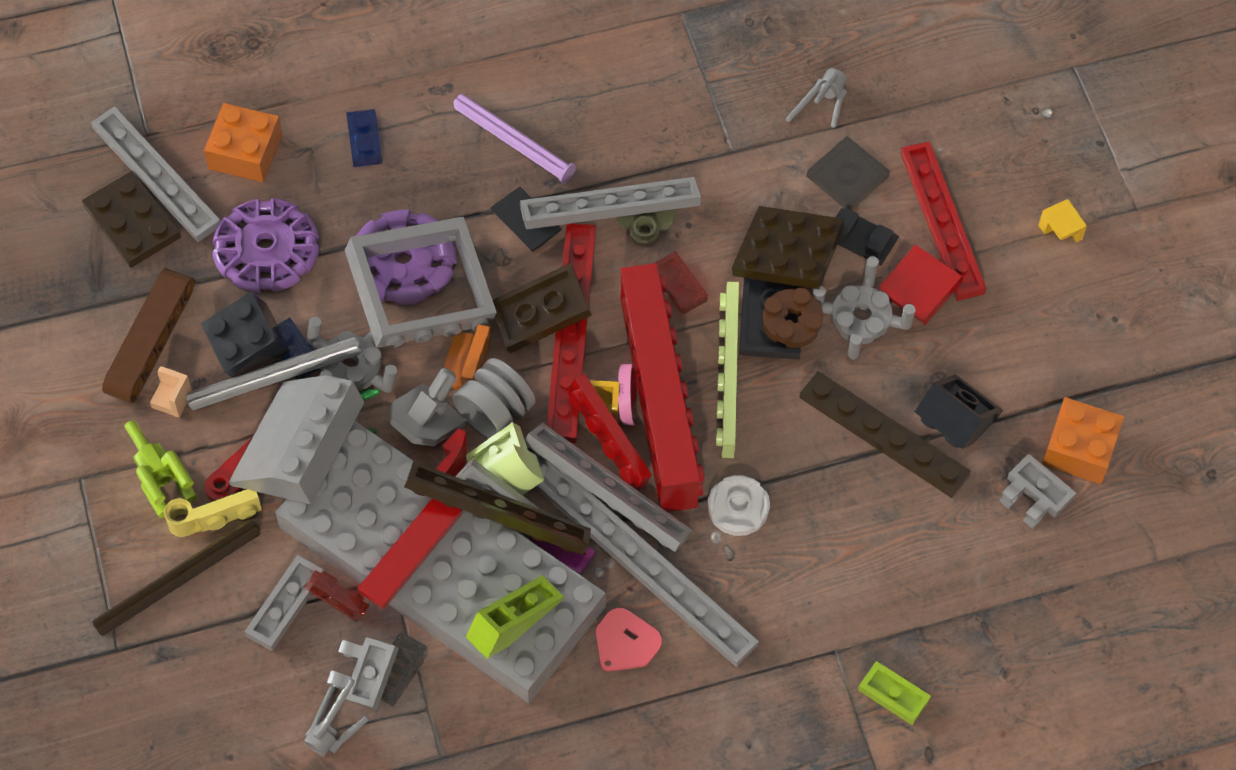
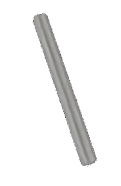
[186,337,362,410]

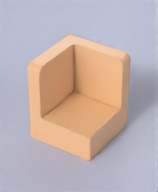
[150,366,192,418]

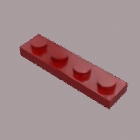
[567,374,652,491]

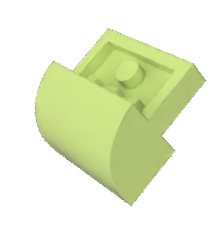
[466,423,544,495]

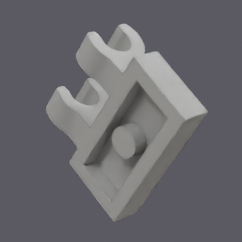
[999,454,1077,529]
[327,637,399,710]

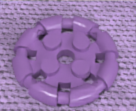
[212,198,320,293]
[356,210,457,306]

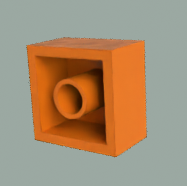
[204,103,283,183]
[1042,397,1124,484]

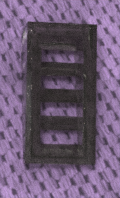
[381,632,428,707]

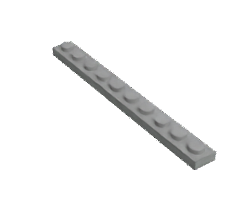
[526,445,759,667]

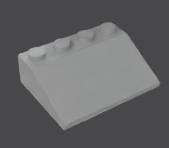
[229,375,364,504]

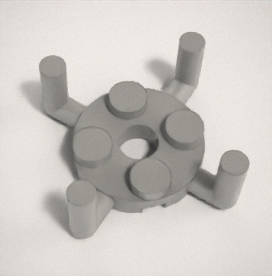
[813,256,915,360]
[306,317,397,393]

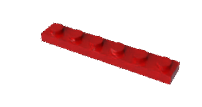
[900,141,987,301]

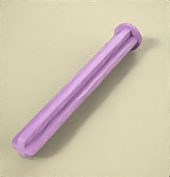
[453,94,576,184]

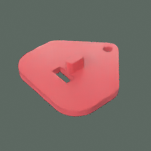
[596,608,662,672]

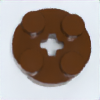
[762,288,823,348]

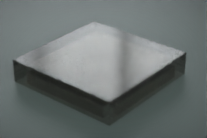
[806,136,890,210]

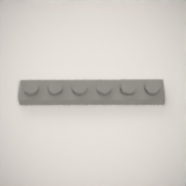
[91,106,221,242]
[520,177,701,229]
[525,423,693,552]

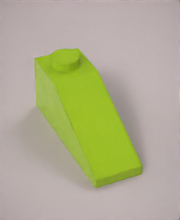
[465,575,564,659]

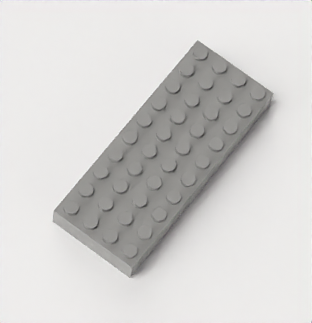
[275,421,606,704]

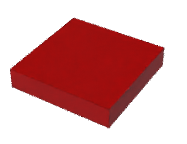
[878,244,963,326]

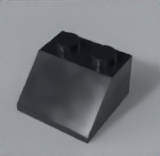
[914,374,1003,449]

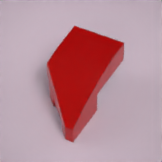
[436,428,467,477]

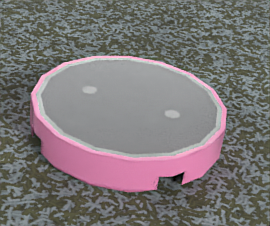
[618,364,637,425]

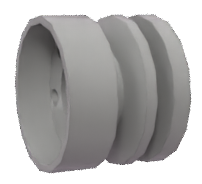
[452,358,536,439]

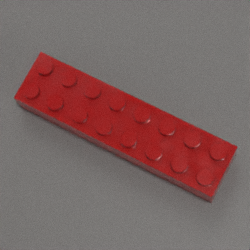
[620,263,705,512]

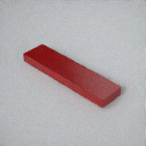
[357,498,463,610]

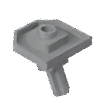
[390,368,467,446]

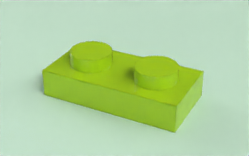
[858,661,931,726]

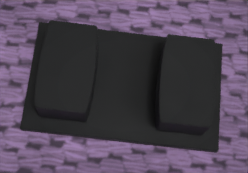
[490,186,562,252]
[836,207,899,266]

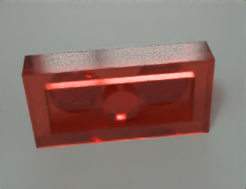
[654,251,708,315]
[303,570,370,622]

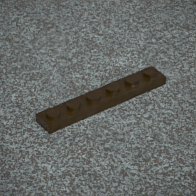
[800,371,971,498]
[404,461,591,556]

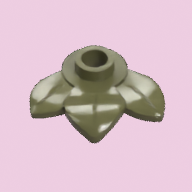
[616,209,675,245]

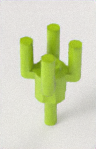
[124,420,198,518]

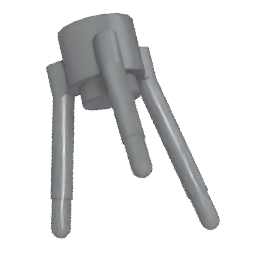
[786,68,847,128]
[304,679,369,756]

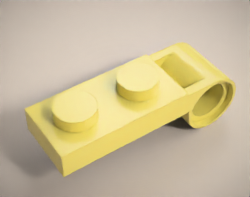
[164,489,262,537]

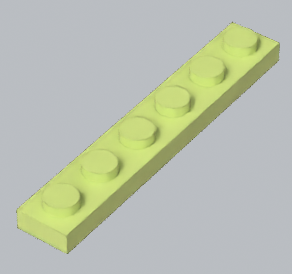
[716,281,739,458]

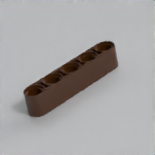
[102,268,195,403]

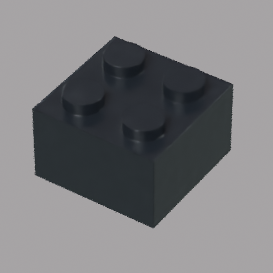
[201,292,291,378]

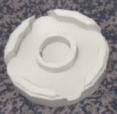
[707,475,770,536]

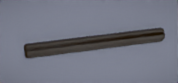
[92,519,260,636]

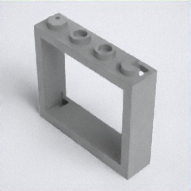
[344,216,497,348]

